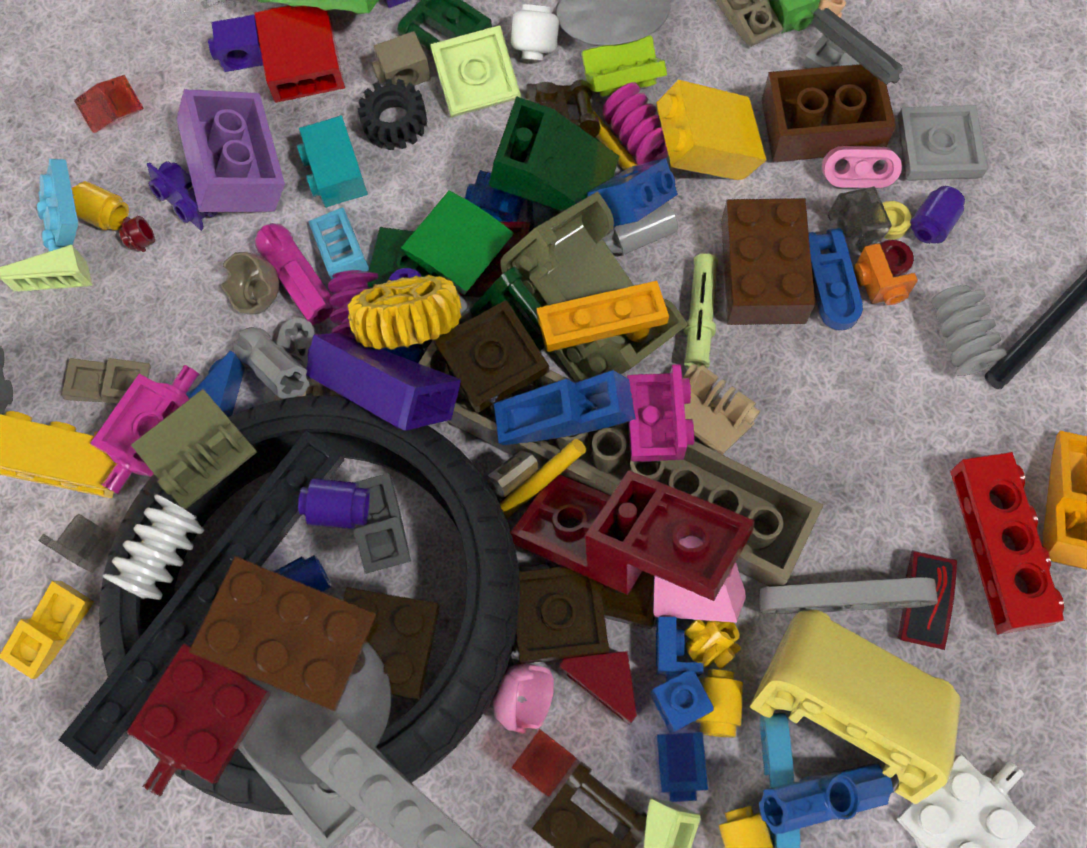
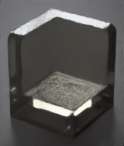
[38,514,115,573]

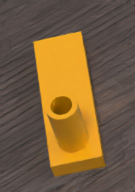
[537,280,669,352]

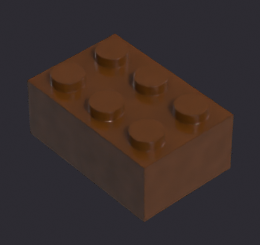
[761,64,896,162]
[721,198,815,325]
[189,556,376,712]

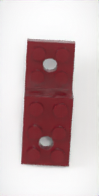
[510,470,754,601]

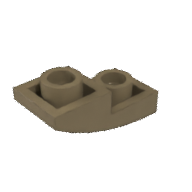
[714,0,783,47]

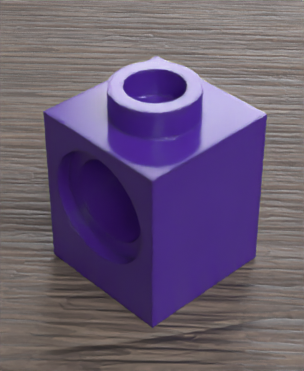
[208,14,263,72]

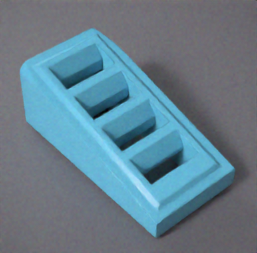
[308,207,369,280]

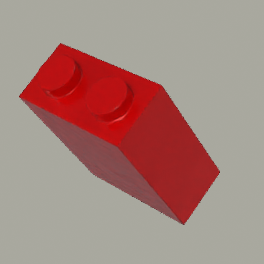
[254,5,345,103]

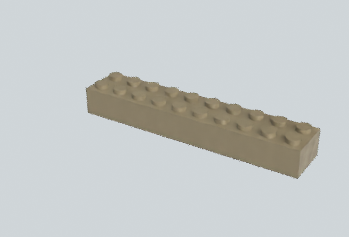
[419,324,824,587]

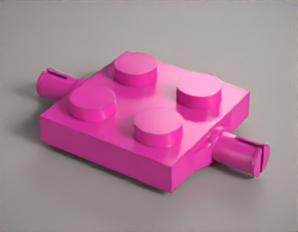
[90,365,200,494]

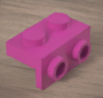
[627,364,694,462]

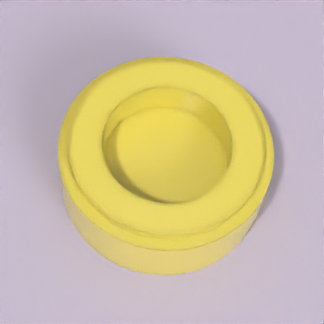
[871,201,912,240]

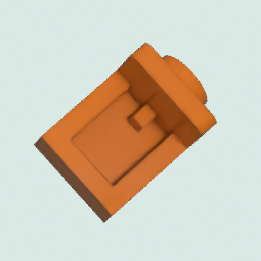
[854,243,918,305]

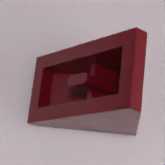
[559,651,637,726]

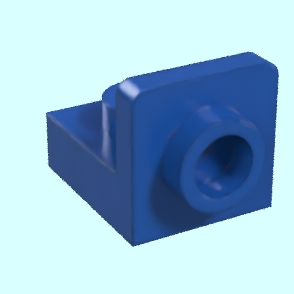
[655,616,704,682]
[649,670,714,735]

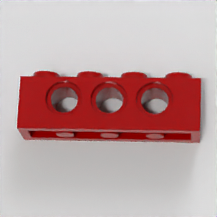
[950,452,1065,635]

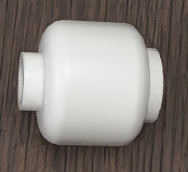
[511,4,559,60]

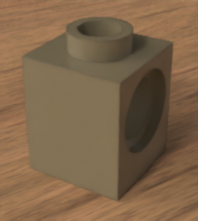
[372,31,431,87]

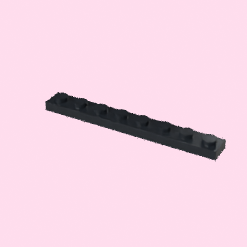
[58,431,345,770]

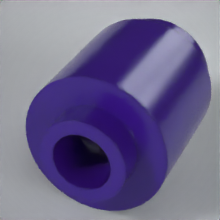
[910,186,965,244]
[298,478,370,529]

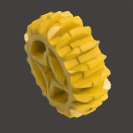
[348,275,462,350]

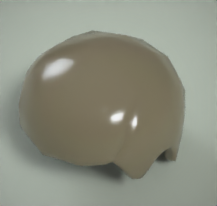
[221,252,279,314]

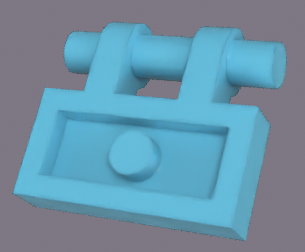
[37,159,78,251]

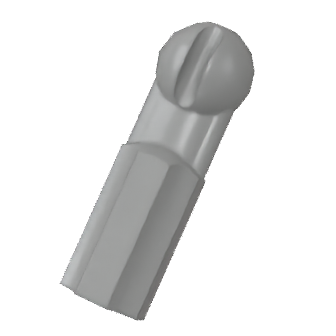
[233,327,310,399]

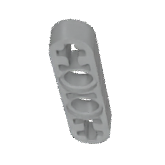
[759,578,938,614]

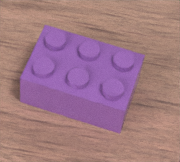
[176,89,285,212]

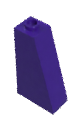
[306,333,461,430]

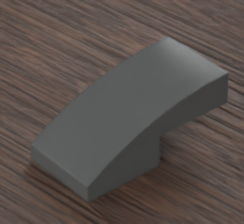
[354,473,411,574]

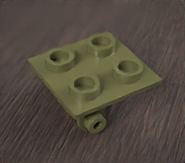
[131,389,257,510]

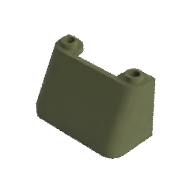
[501,192,688,382]

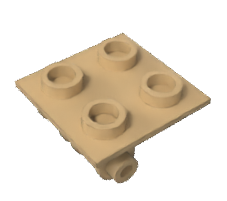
[684,364,761,455]

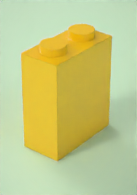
[656,79,766,180]

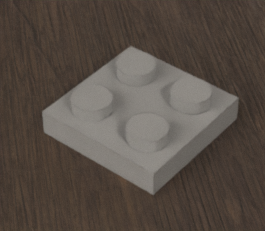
[897,105,988,180]

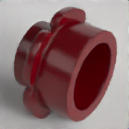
[119,216,155,252]

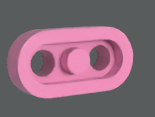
[822,146,902,188]

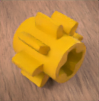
[684,620,741,669]

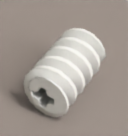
[102,495,204,599]

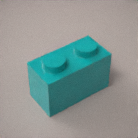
[297,115,368,208]

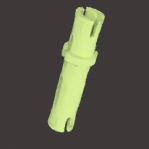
[684,253,719,368]

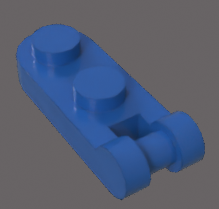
[809,228,863,330]

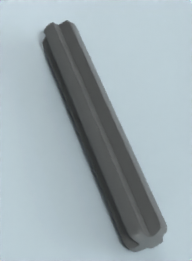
[811,8,903,84]

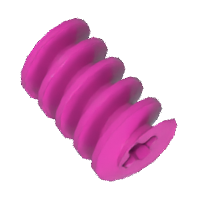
[602,82,669,165]

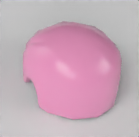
[492,663,554,734]

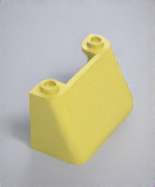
[749,609,961,804]

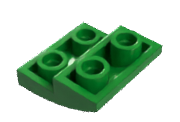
[400,190,514,295]

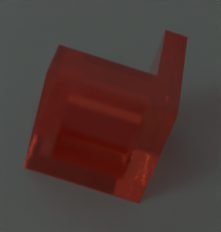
[74,75,144,133]

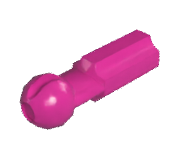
[255,223,338,325]

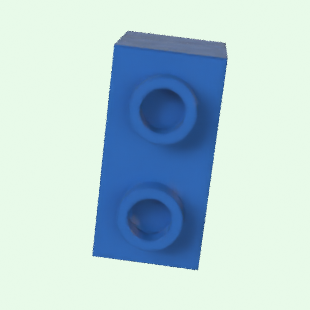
[588,158,678,227]

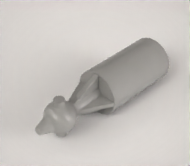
[603,202,678,256]

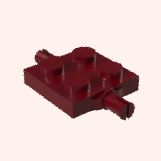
[127,643,271,796]

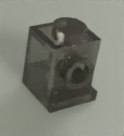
[827,186,892,253]

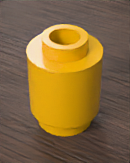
[72,181,129,230]
[696,669,743,738]
[718,805,774,848]

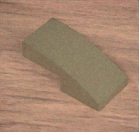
[61,358,151,403]
[488,450,538,499]

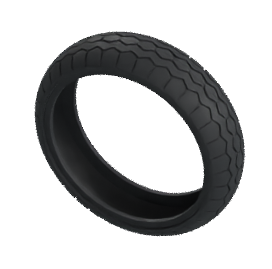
[99,396,520,815]

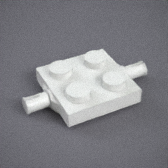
[897,754,1035,848]

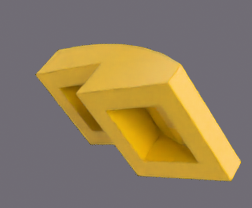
[0,581,95,679]

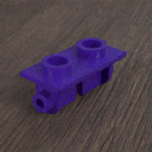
[147,161,218,231]

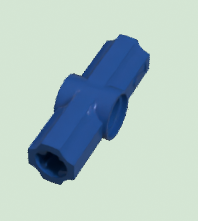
[759,763,894,834]

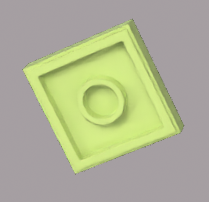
[430,25,521,118]

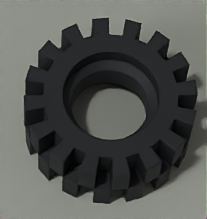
[358,79,427,150]

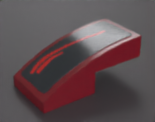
[898,550,957,650]

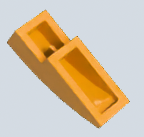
[1043,430,1087,570]

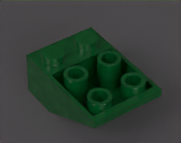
[488,96,619,211]

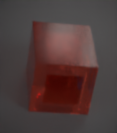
[511,729,577,798]

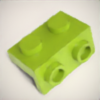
[581,35,667,96]

